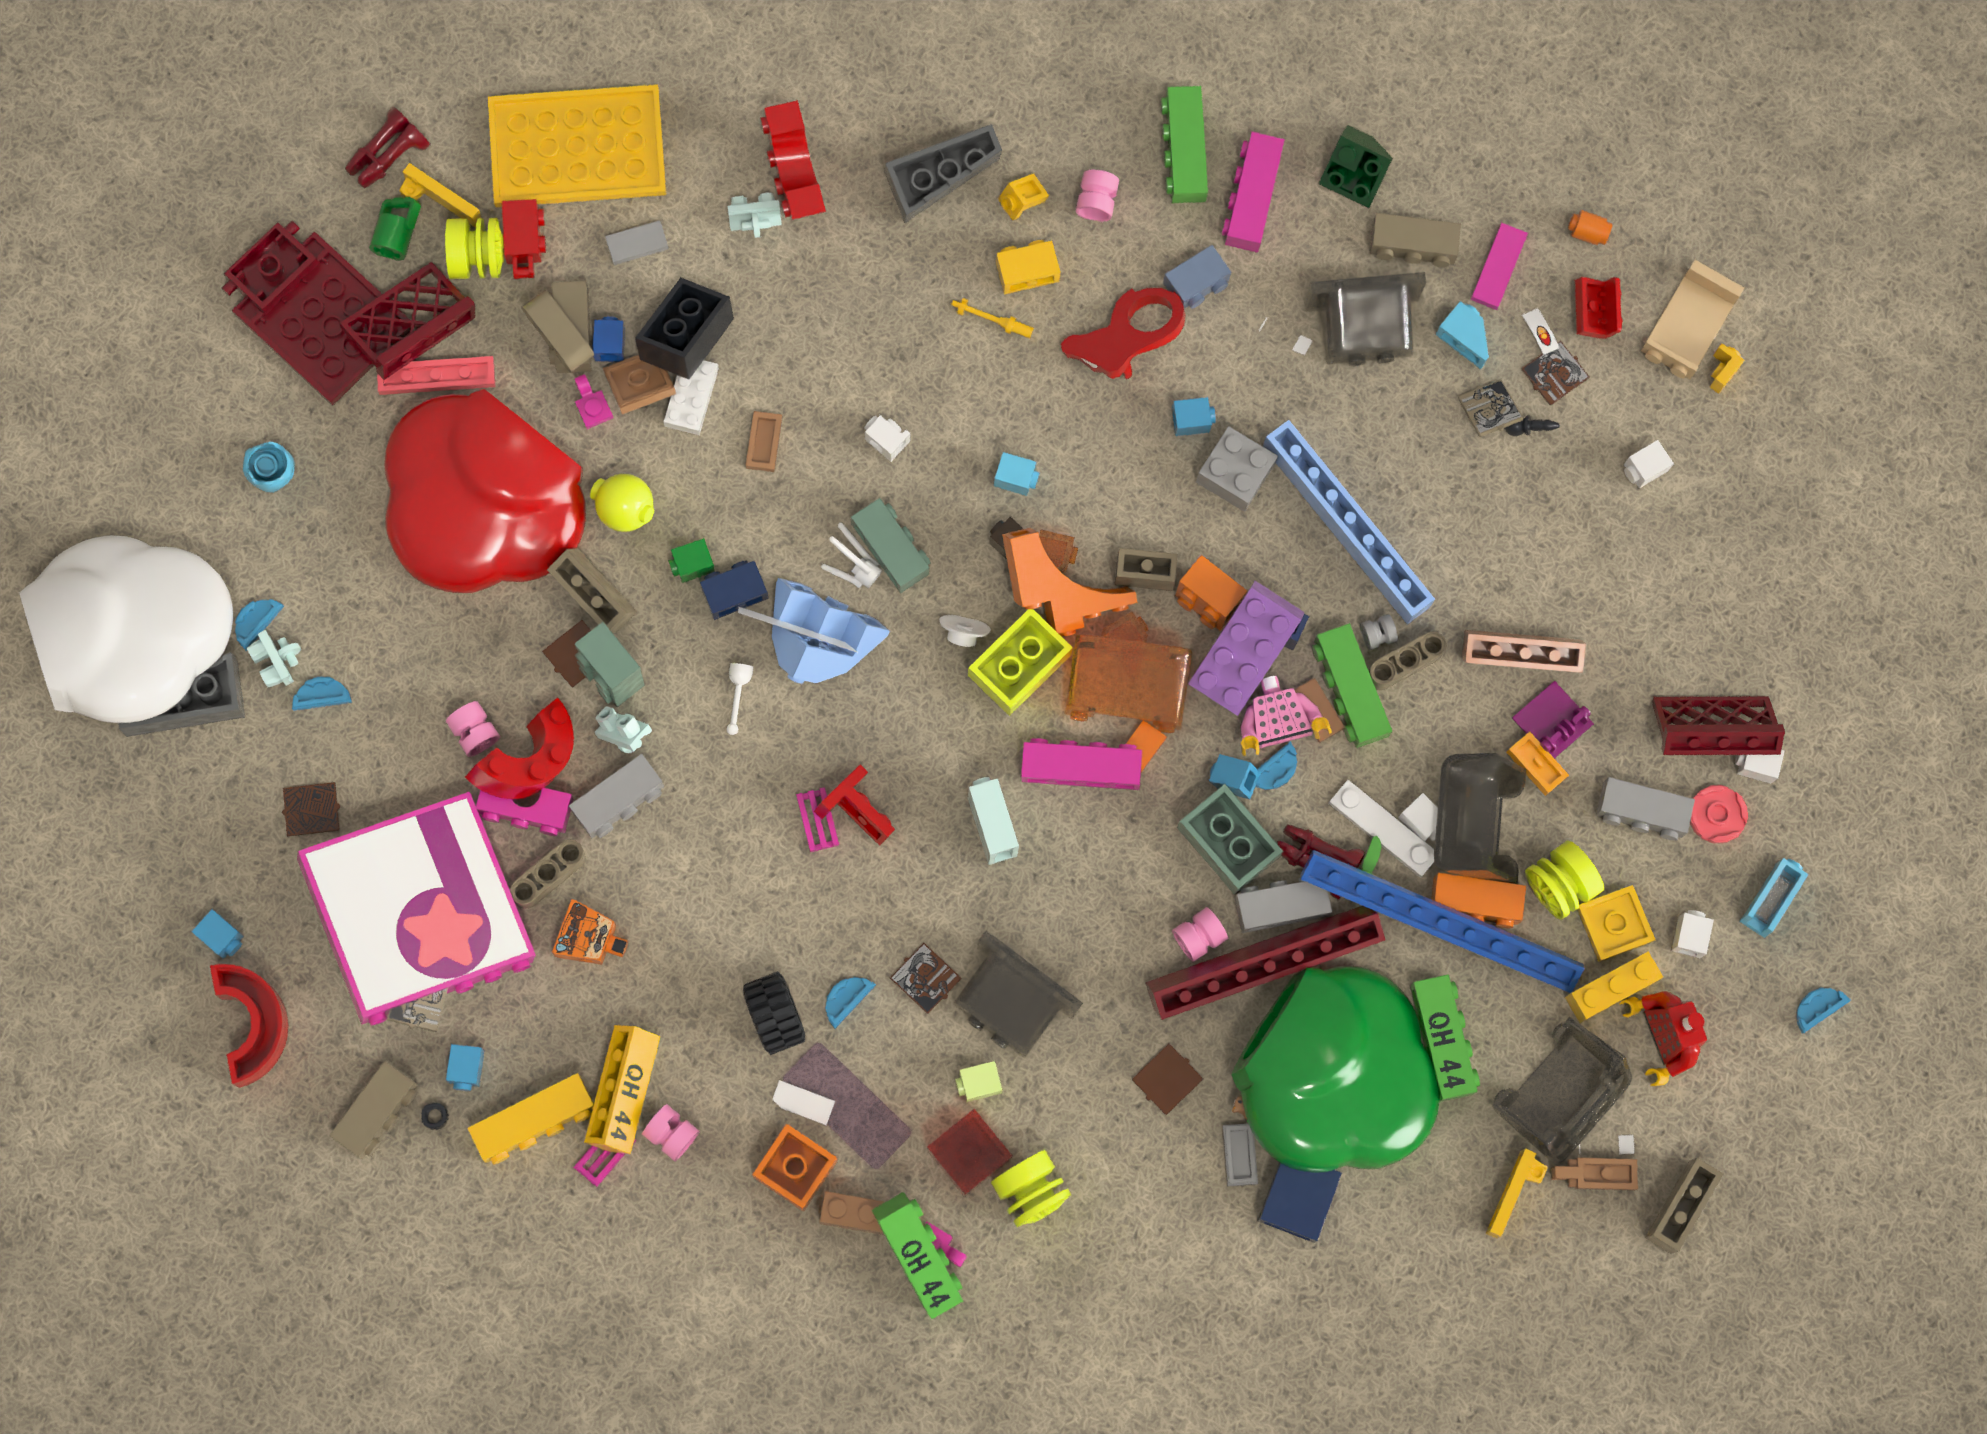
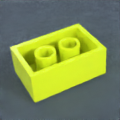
[968,609,1073,716]

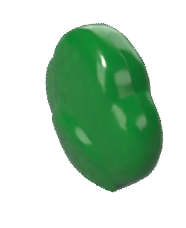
[1231,966,1440,1172]

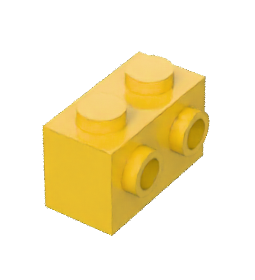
[996,240,1061,295]

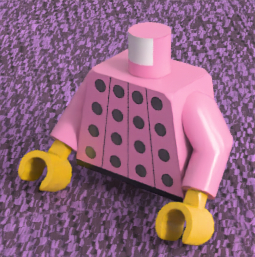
[1241,676,1332,756]

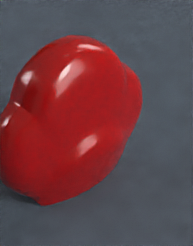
[384,389,586,593]

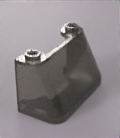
[1434,753,1526,884]
[1492,1017,1632,1165]

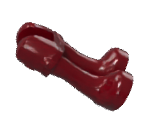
[345,107,431,188]
[1276,824,1366,900]

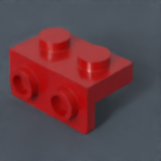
[1575,277,1623,339]

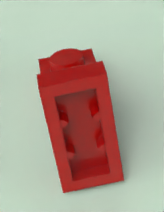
[814,764,895,846]

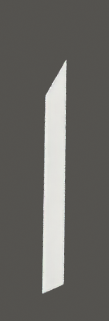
[738,607,858,653]

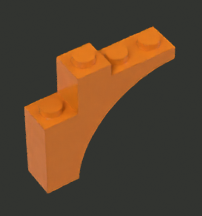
[1002,528,1138,636]

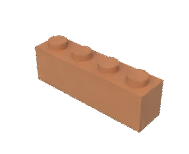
[1462,630,1586,673]

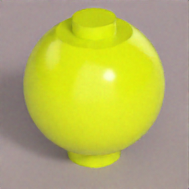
[590,473,654,532]

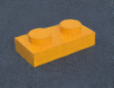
[1506,732,1569,796]

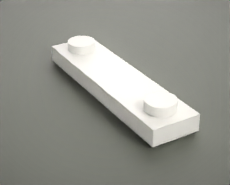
[1329,780,1440,878]

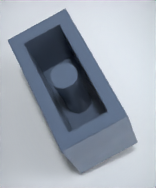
[1163,245,1231,309]

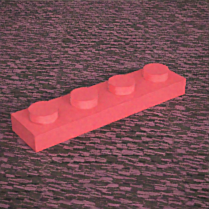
[377,356,496,395]

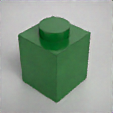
[668,538,715,583]

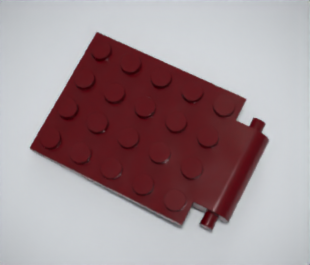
[221,221,411,406]

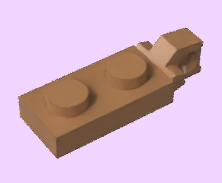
[1551,1158,1638,1191]

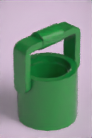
[369,197,421,261]

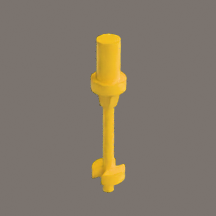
[951,298,1034,339]

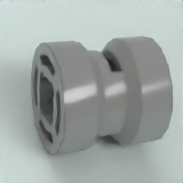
[1360,614,1398,650]

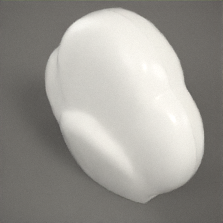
[19,535,233,723]

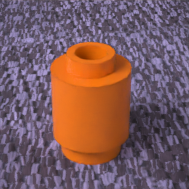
[1568,210,1613,245]

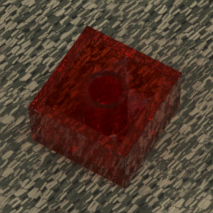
[927,1109,1013,1198]

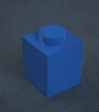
[593,317,625,362]

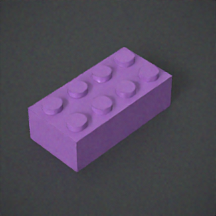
[1188,581,1305,716]

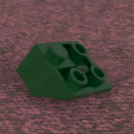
[1319,125,1393,208]

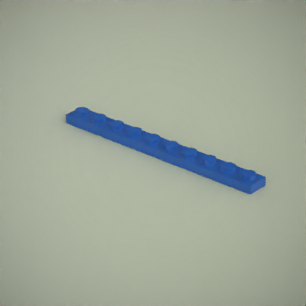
[1300,850,1585,993]

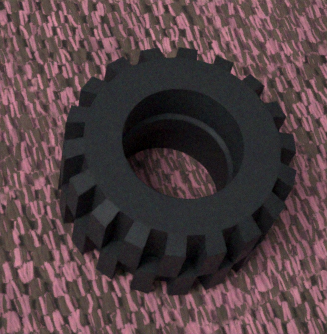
[743,971,805,1055]

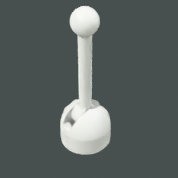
[727,663,753,735]

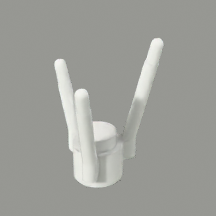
[821,523,882,589]

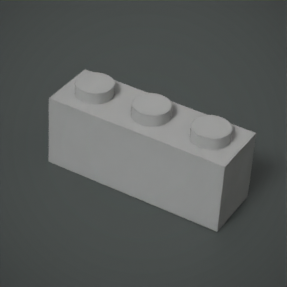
[569,754,664,839]
[1596,777,1695,841]
[1235,878,1332,933]

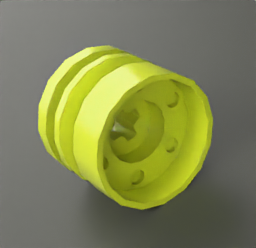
[445,218,504,279]
[1525,840,1604,920]
[991,1150,1071,1228]

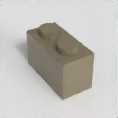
[1115,548,1178,591]

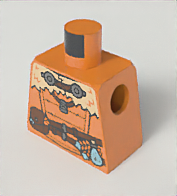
[552,899,628,965]

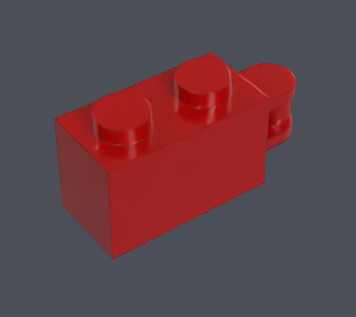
[502,199,546,279]

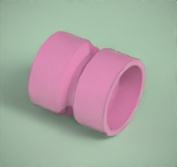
[1076,170,1119,222]
[446,701,500,757]
[1172,907,1228,962]
[642,1104,700,1161]

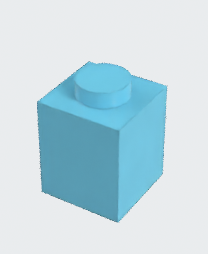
[994,452,1040,496]

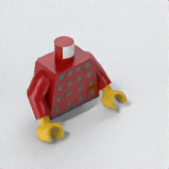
[1619,991,1707,1086]

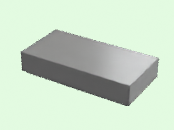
[605,220,669,265]
[1222,1124,1258,1187]

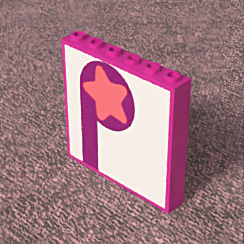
[297,792,536,1026]

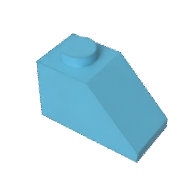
[1436,301,1489,369]

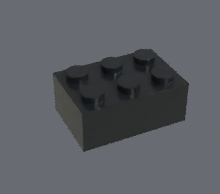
[635,277,734,380]

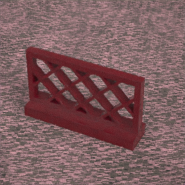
[340,262,475,380]
[1652,696,1785,755]

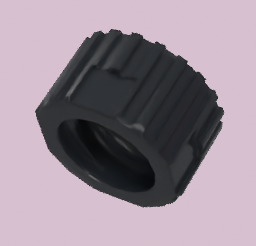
[421,1103,449,1130]

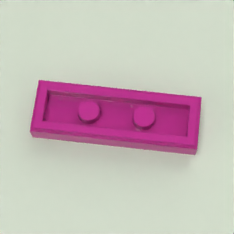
[1471,223,1528,310]

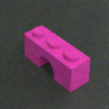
[476,788,574,836]

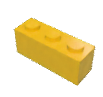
[1565,951,1664,1023]

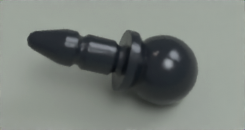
[1504,415,1560,436]

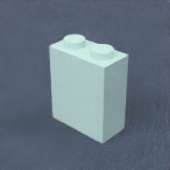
[968,777,1019,865]

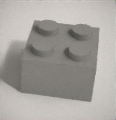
[1196,426,1278,512]

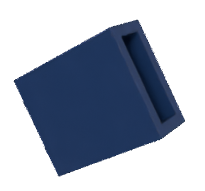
[1258,1162,1342,1243]

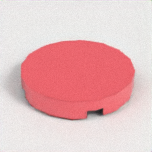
[1690,785,1748,844]

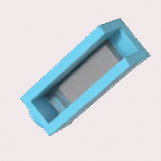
[1740,858,1809,938]

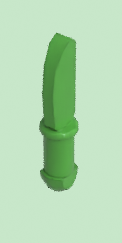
[1360,836,1382,875]

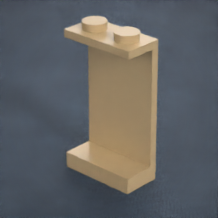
[1641,260,1744,379]

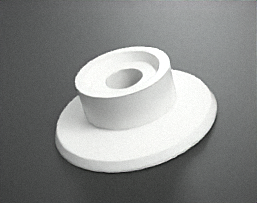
[939,615,991,647]

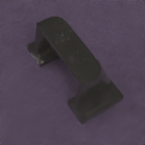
[1304,272,1426,366]
[953,930,1083,1059]

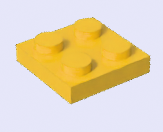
[1577,885,1656,962]

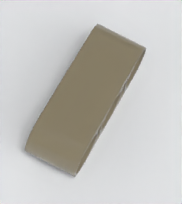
[521,290,594,372]
[1369,632,1447,690]
[510,839,586,909]

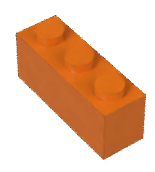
[1431,873,1526,929]

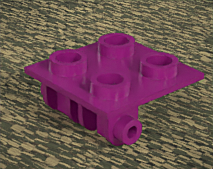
[1512,681,1594,759]

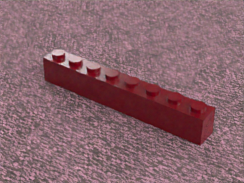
[1145,906,1386,1020]

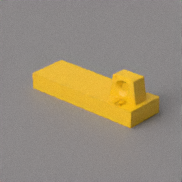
[399,163,482,227]
[1485,1148,1547,1239]

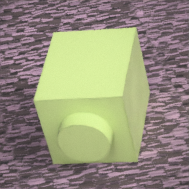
[955,1061,1002,1102]

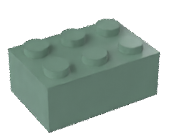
[574,622,645,707]
[1177,784,1283,895]

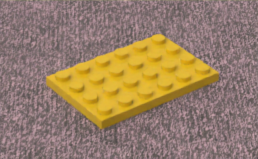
[488,85,666,208]

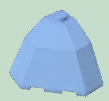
[772,578,890,684]

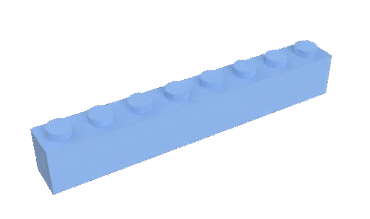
[1263,420,1435,625]

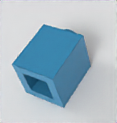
[1172,397,1216,436]
[1209,754,1261,799]
[192,909,244,959]
[446,1044,485,1091]

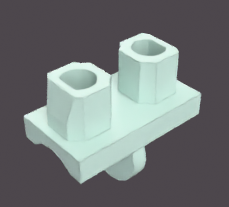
[728,193,782,238]
[247,630,301,687]
[594,706,652,754]

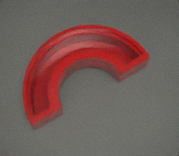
[760,100,826,220]
[465,697,574,799]
[210,964,288,1088]

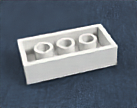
[664,360,718,435]

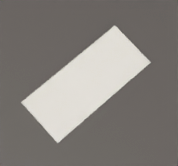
[772,1080,835,1125]

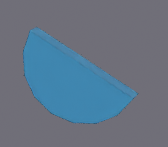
[235,599,284,651]
[292,677,352,711]
[1255,741,1297,790]
[826,977,876,1029]
[1796,988,1851,1034]

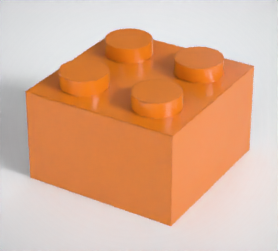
[1175,555,1247,631]
[752,1124,838,1212]

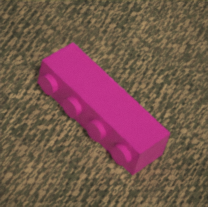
[1222,132,1285,253]
[1021,738,1142,790]

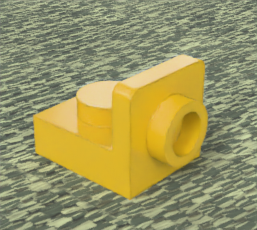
[998,173,1049,220]
[1710,344,1745,394]

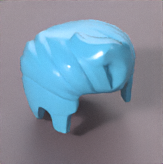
[243,441,295,493]

